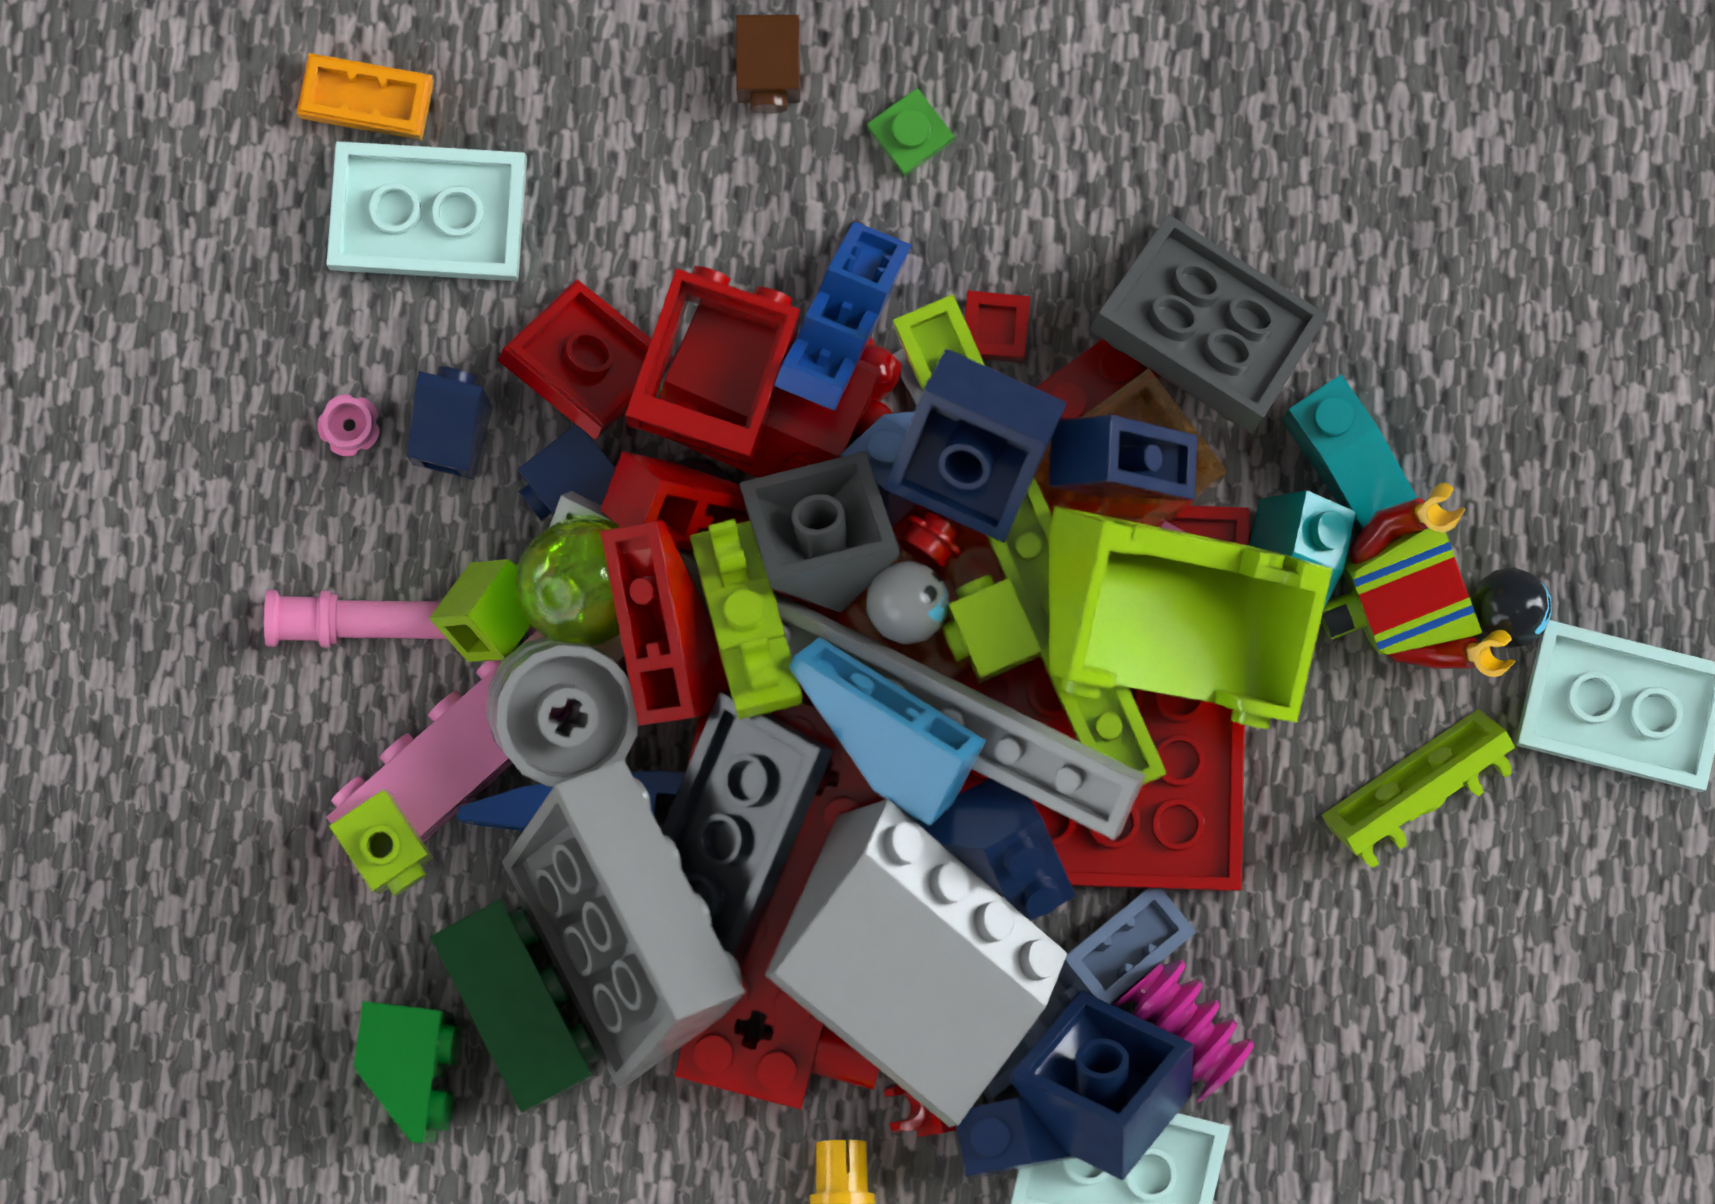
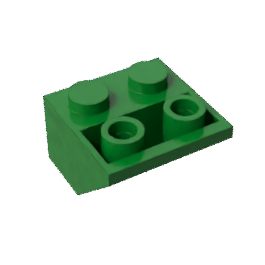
[353,1001,463,1143]

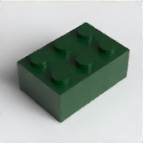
[430,899,602,1113]

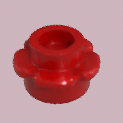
[899,512,961,571]

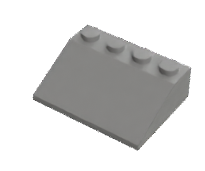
[502,759,745,1089]
[765,799,1067,1127]

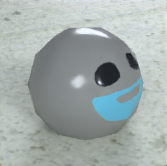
[866,561,949,645]

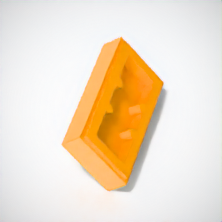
[296,53,434,141]

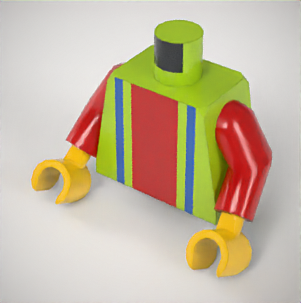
[1321,483,1516,677]

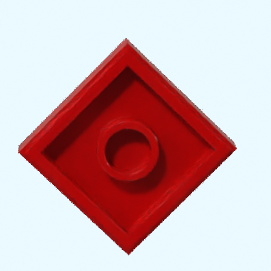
[497,279,674,440]

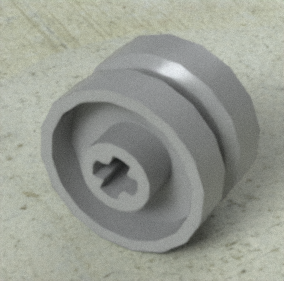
[485,635,638,787]

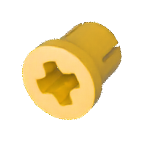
[810,1140,875,1204]

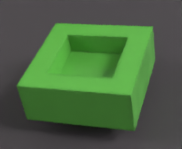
[867,88,955,177]

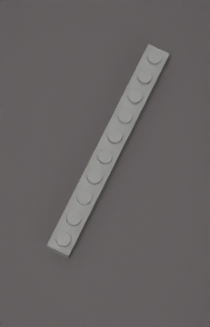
[540,491,1146,840]

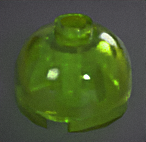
[515,515,620,646]

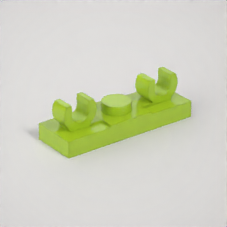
[690,519,803,720]
[1321,709,1515,868]

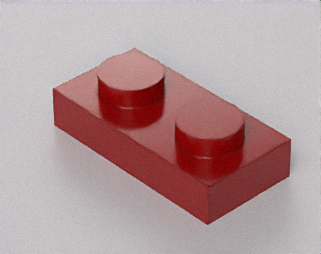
[1035,339,1161,421]

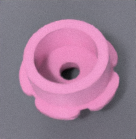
[317,394,380,457]

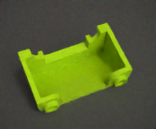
[1049,506,1333,729]

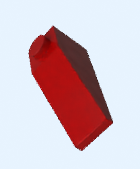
[600,451,750,552]
[600,520,730,726]

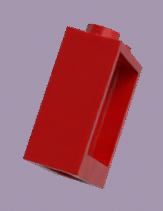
[625,266,801,467]

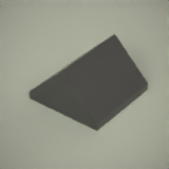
[739,451,899,613]

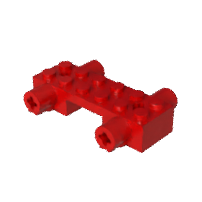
[674,699,913,1110]

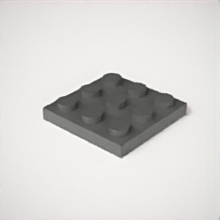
[1089,214,1328,434]

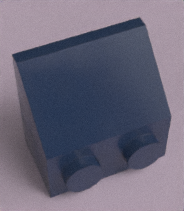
[884,348,1067,543]
[913,778,1076,921]
[1011,991,1193,1181]

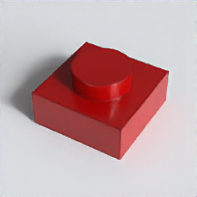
[964,290,1030,363]

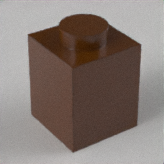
[736,15,800,114]

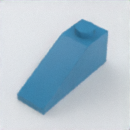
[789,637,986,826]

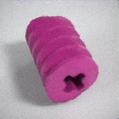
[1112,959,1254,1103]

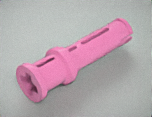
[264,590,447,647]

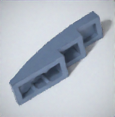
[982,888,1196,1101]

